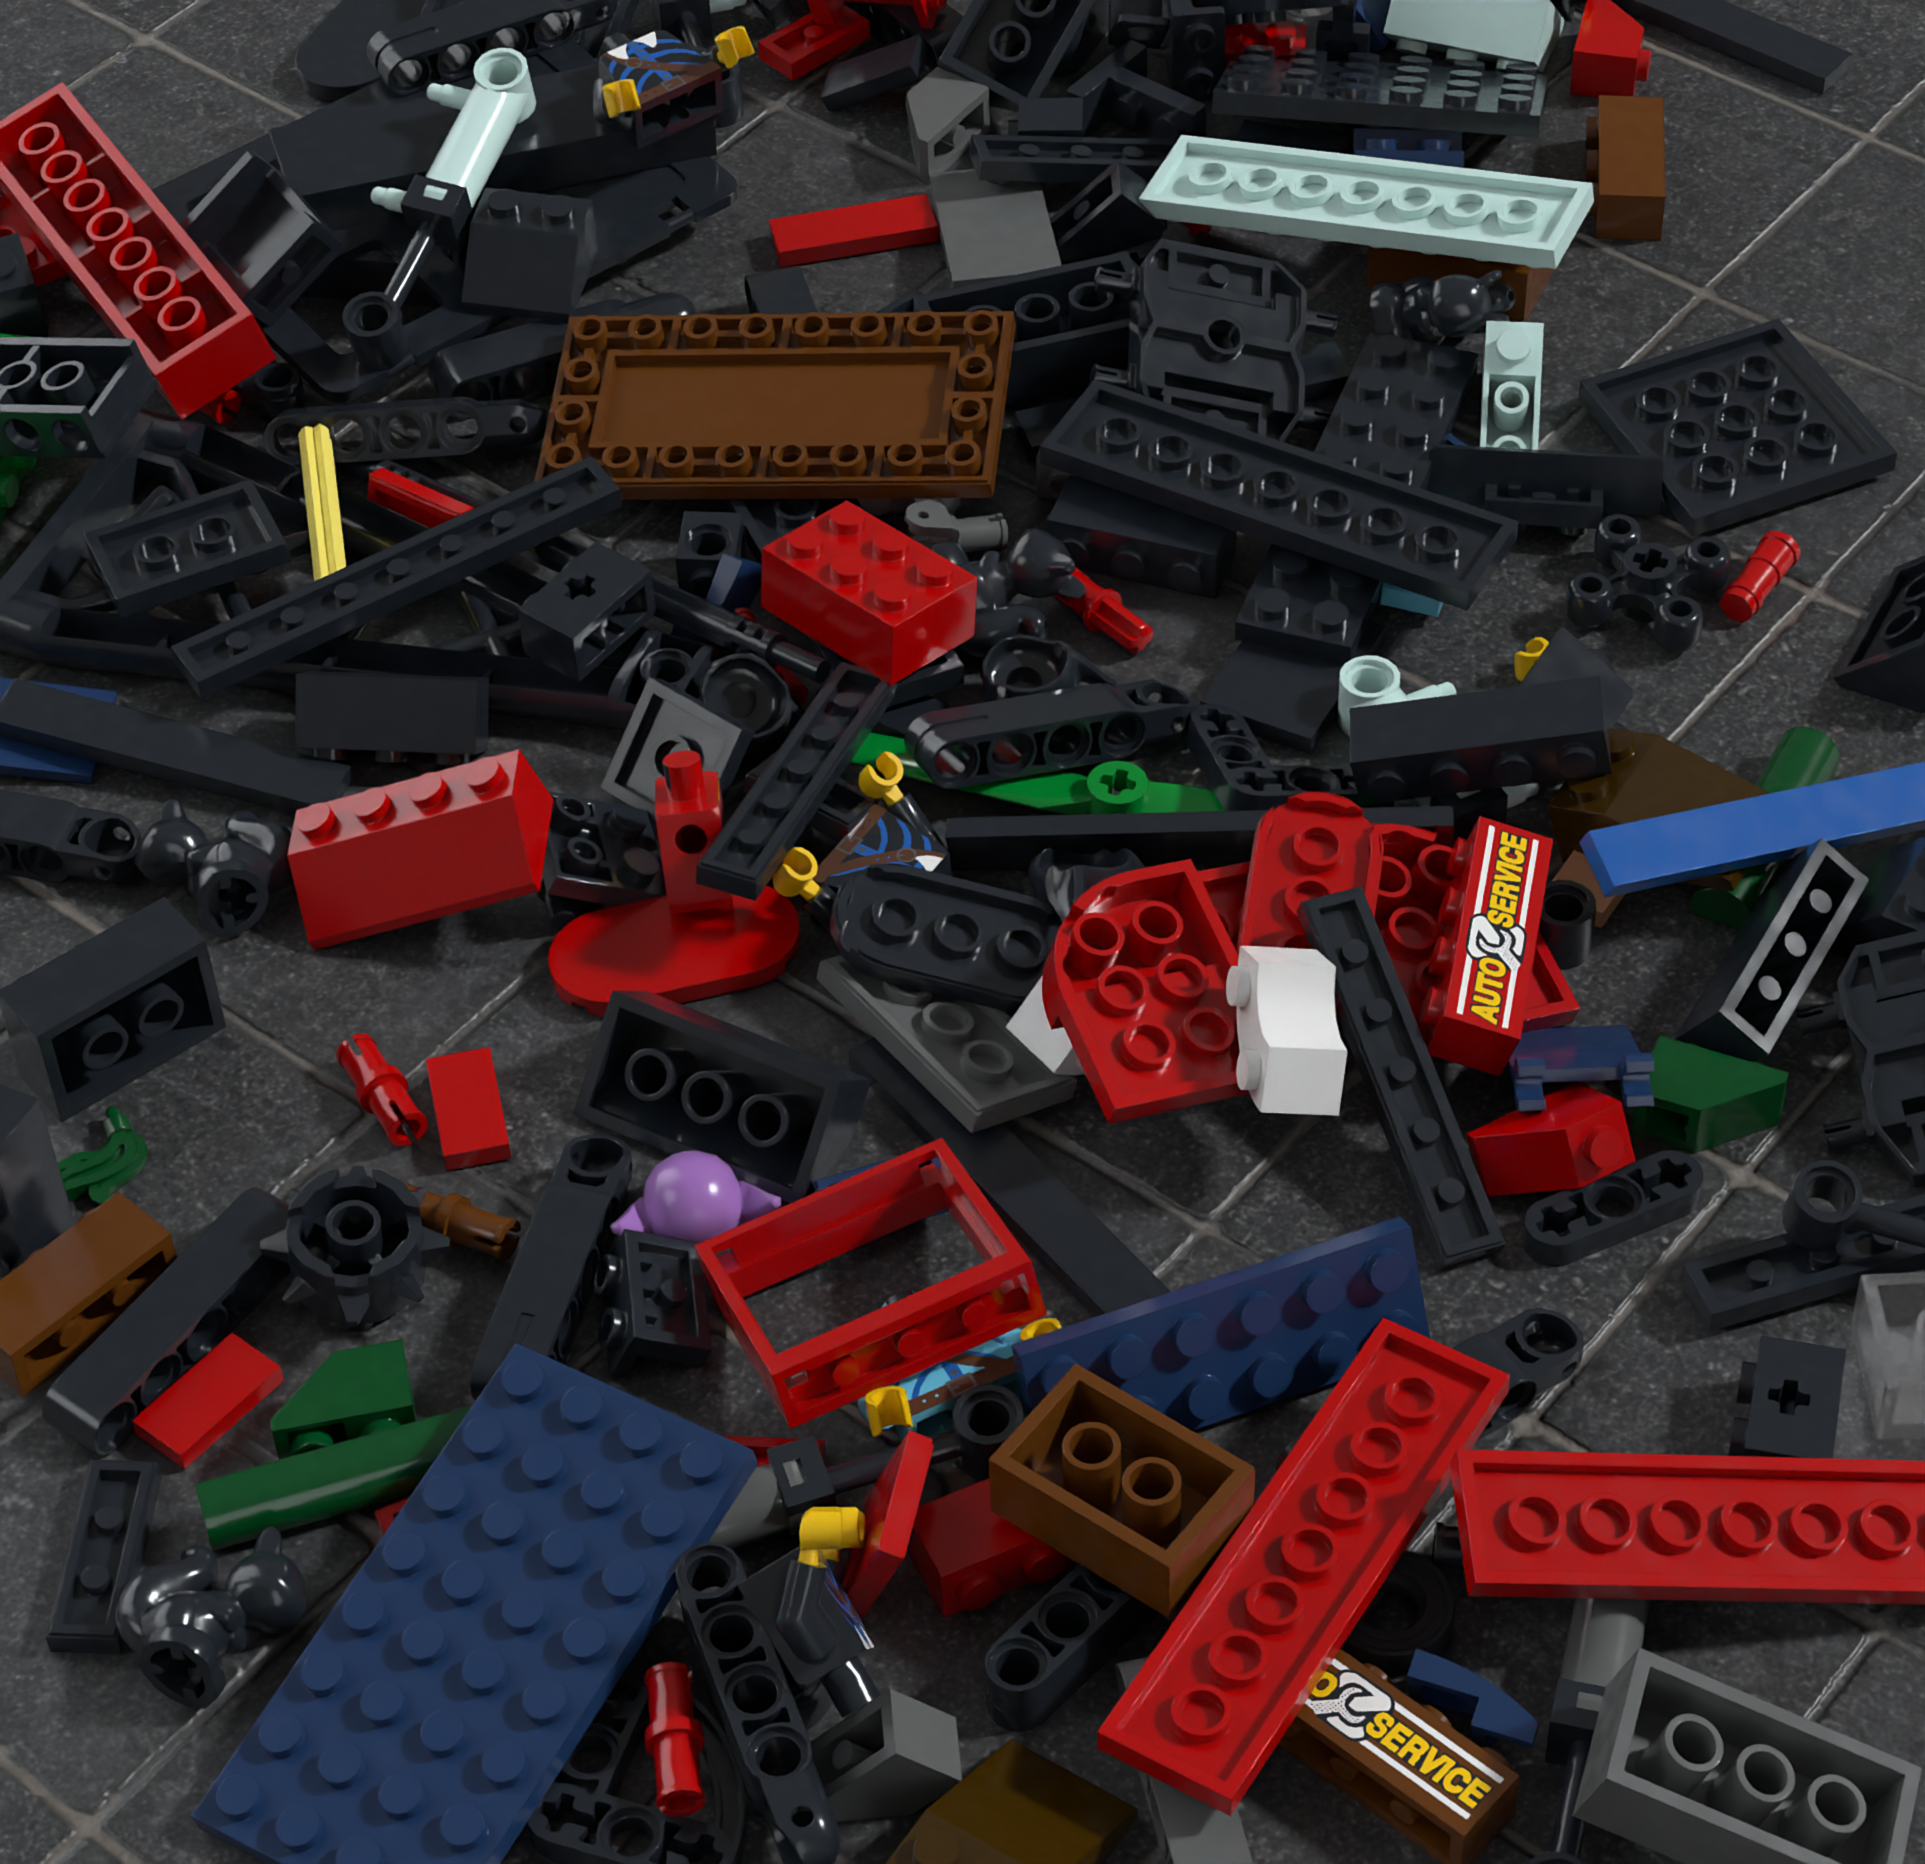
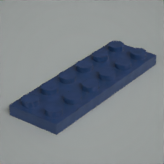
[1011,1216,1431,1431]

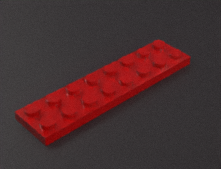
[1097,1318,1510,1816]
[1449,1449,1925,1605]

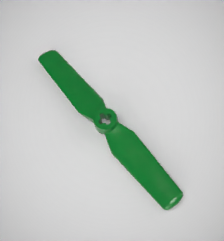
[850,732,1225,815]

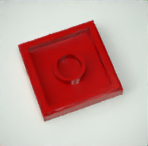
[842,1430,934,1621]

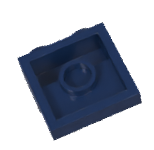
[1352,125,1464,168]

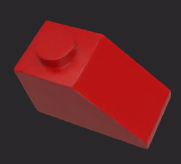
[1570,0,1652,98]
[1466,1081,1635,1197]

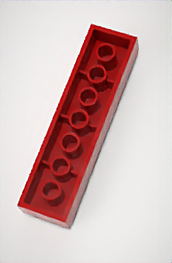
[0,82,277,420]

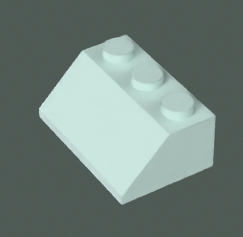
[1383,0,1565,72]

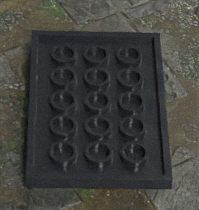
[1212,45,1548,138]

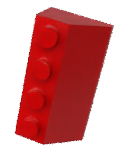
[287,749,554,950]

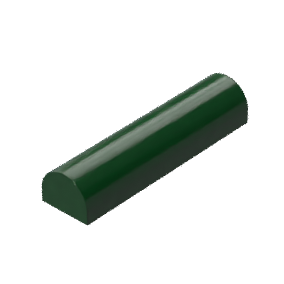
[1689,726,1840,930]
[195,1407,471,1551]

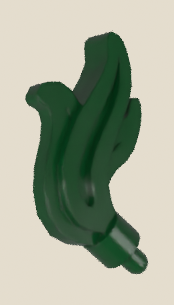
[58,1106,148,1207]

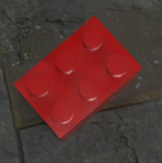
[761,501,978,686]

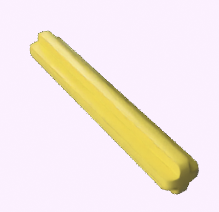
[298,424,346,581]

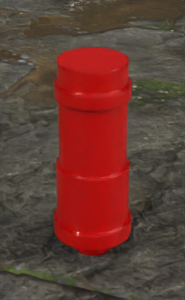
[1720,531,1801,622]

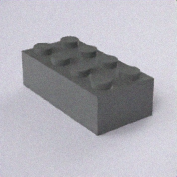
[1572,1647,1922,1864]

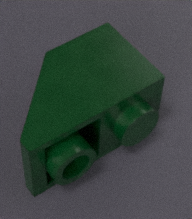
[1630,1036,1789,1154]
[270,1339,417,1460]

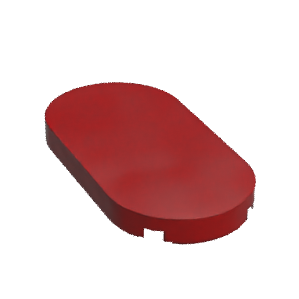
[1236,792,1384,1015]
[548,886,801,1017]

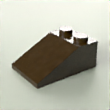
[1548,728,1770,891]
[886,1739,1138,1864]

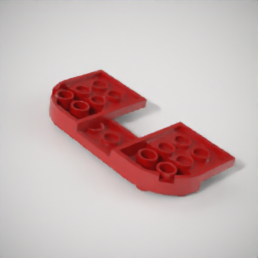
[1042,824,1581,1124]

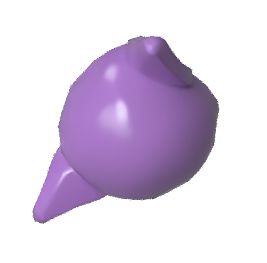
[610,1151,781,1243]

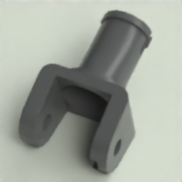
[904,497,1008,553]

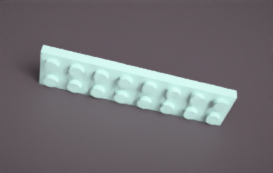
[1139,135,1594,269]

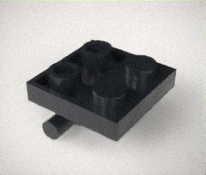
[537,791,667,930]

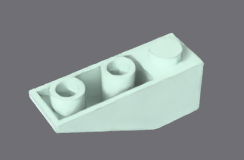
[1479,321,1544,450]

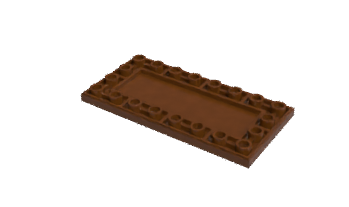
[534,310,1016,500]

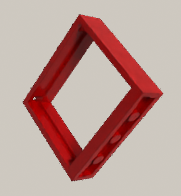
[694,1138,1047,1429]

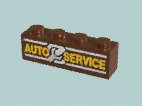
[1278,1649,1520,1864]

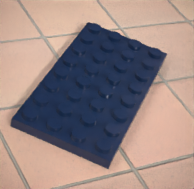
[191,1343,758,1864]

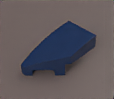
[670,553,762,644]
[1407,1649,1539,1749]

